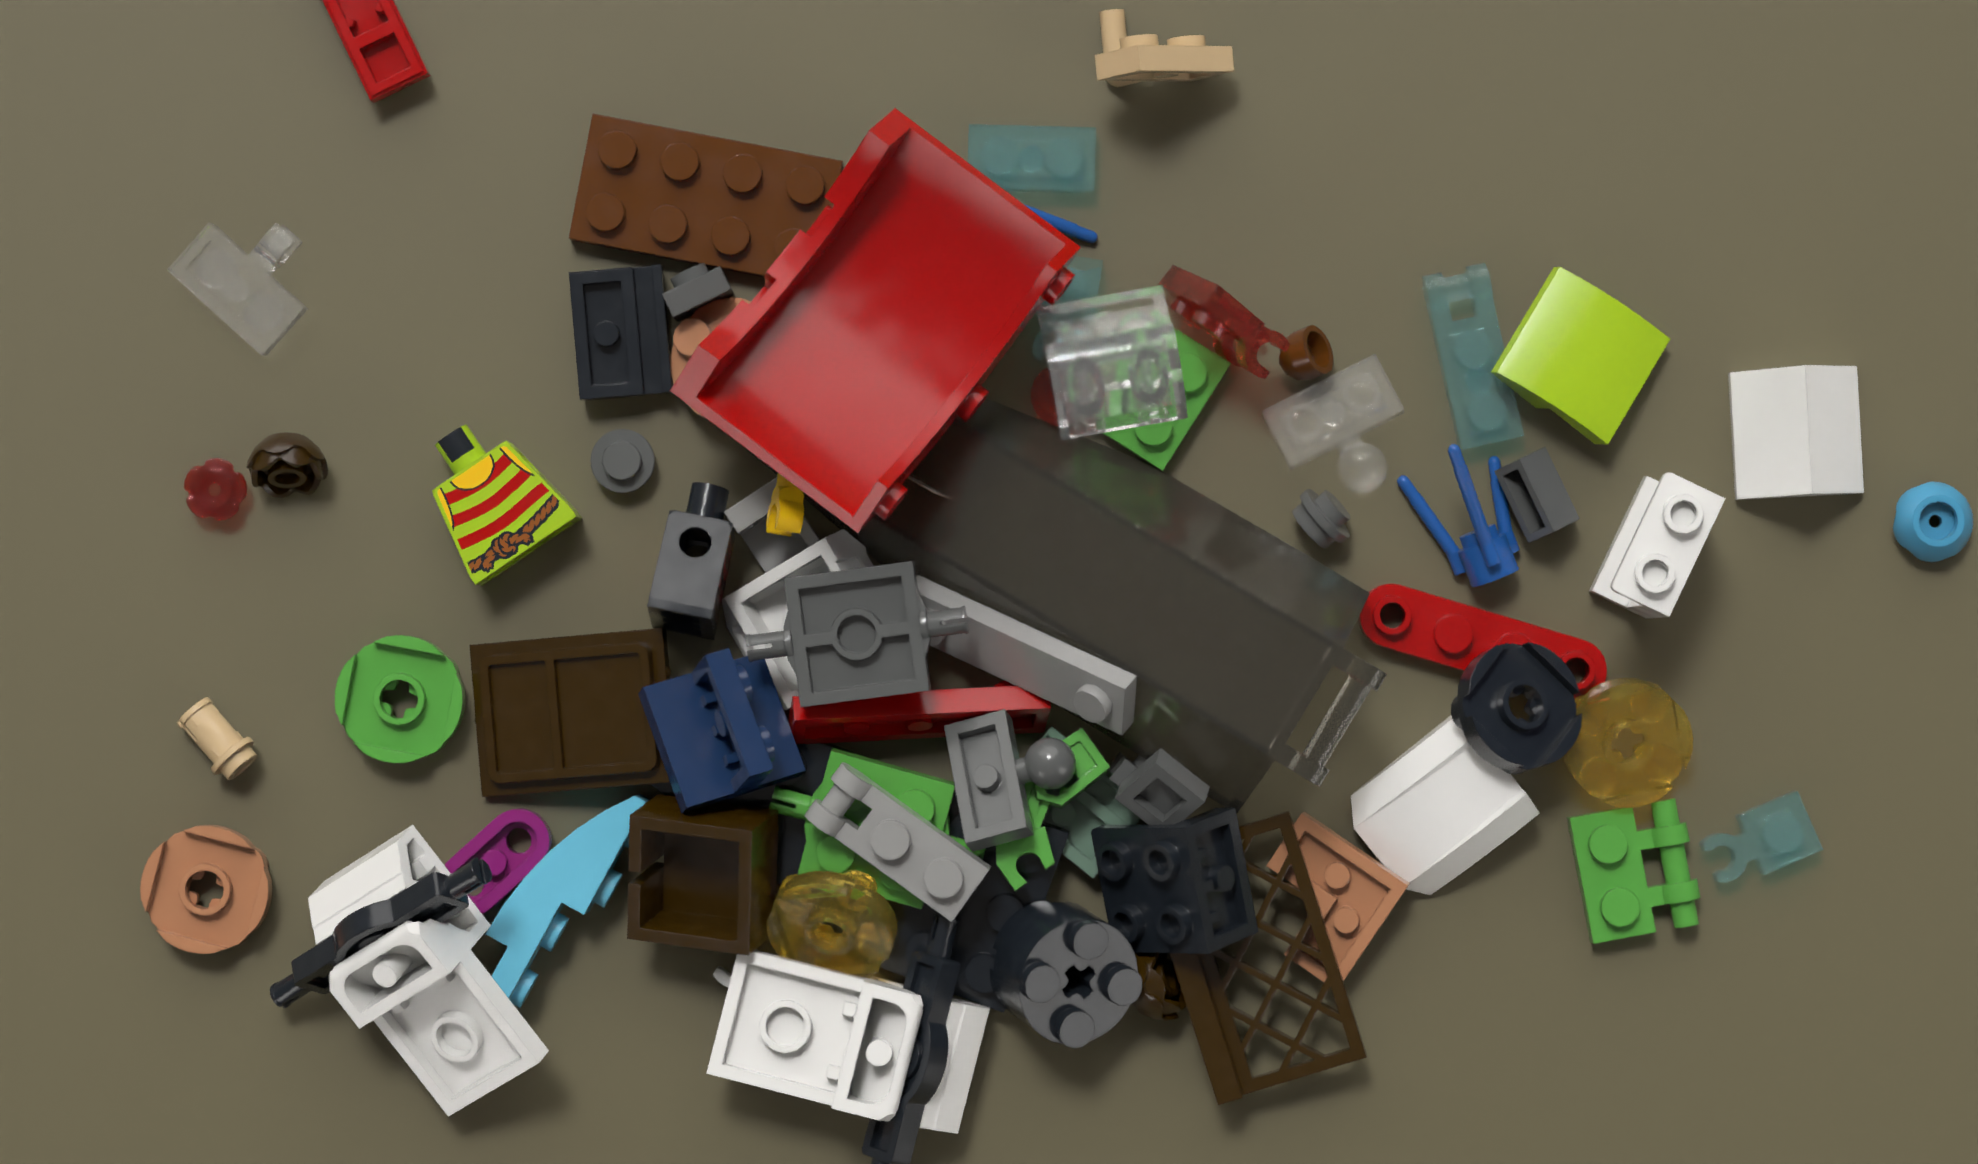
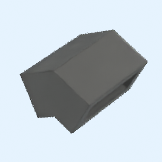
[1494,447,1580,543]

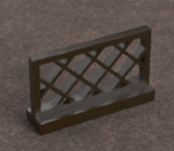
[1170,811,1367,1105]

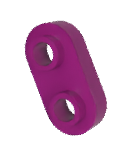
[445,808,552,913]

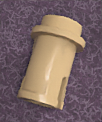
[177,697,258,780]

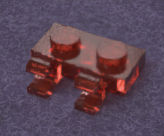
[1158,265,1290,379]

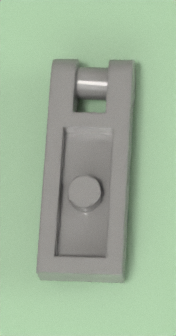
[804,762,991,922]

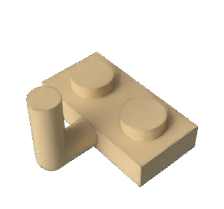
[1095,9,1235,87]

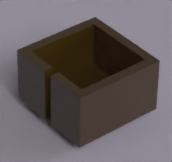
[627,794,778,956]

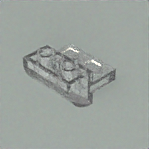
[1037,285,1188,440]

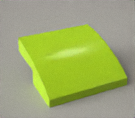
[1491,267,1670,445]

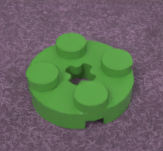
[335,635,465,763]

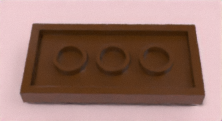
[569,113,844,277]

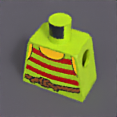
[432,424,582,586]

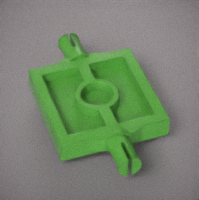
[769,748,986,909]

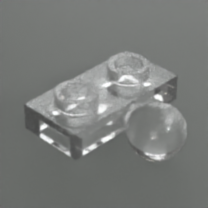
[1262,354,1405,494]

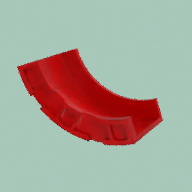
[670,108,1081,533]

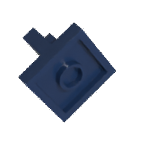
[638,648,806,814]

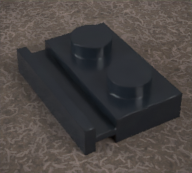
[569,264,673,401]

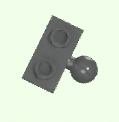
[944,709,1076,852]

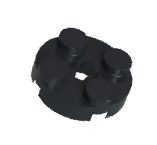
[1451,642,1582,775]

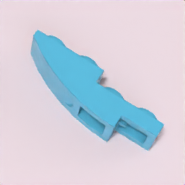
[486,794,650,1008]

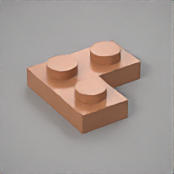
[1266,811,1410,987]

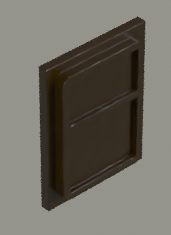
[469,628,671,797]

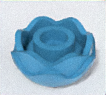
[1893,481,1973,562]

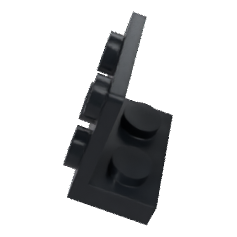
[1091,807,1259,954]

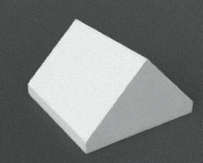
[1728,365,1864,500]

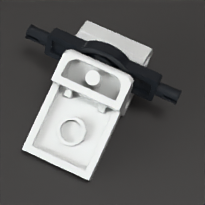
[270,825,549,1116]
[706,913,990,1164]

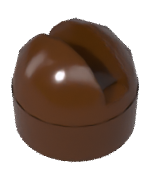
[1279,325,1333,381]

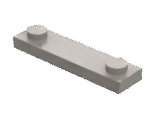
[917,575,1137,735]

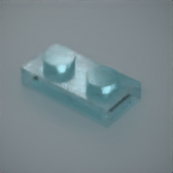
[968,124,1096,194]

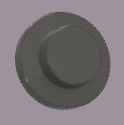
[590,429,655,493]
[1292,489,1351,549]

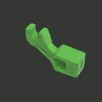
[996,728,1110,892]

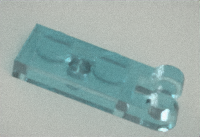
[1422,263,1524,450]

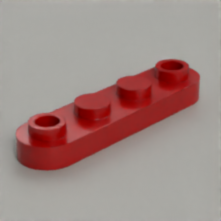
[1358,584,1607,702]

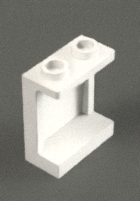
[1589,472,1726,619]

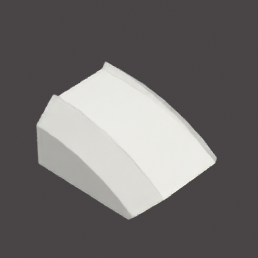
[722,529,873,710]
[1351,715,1540,895]

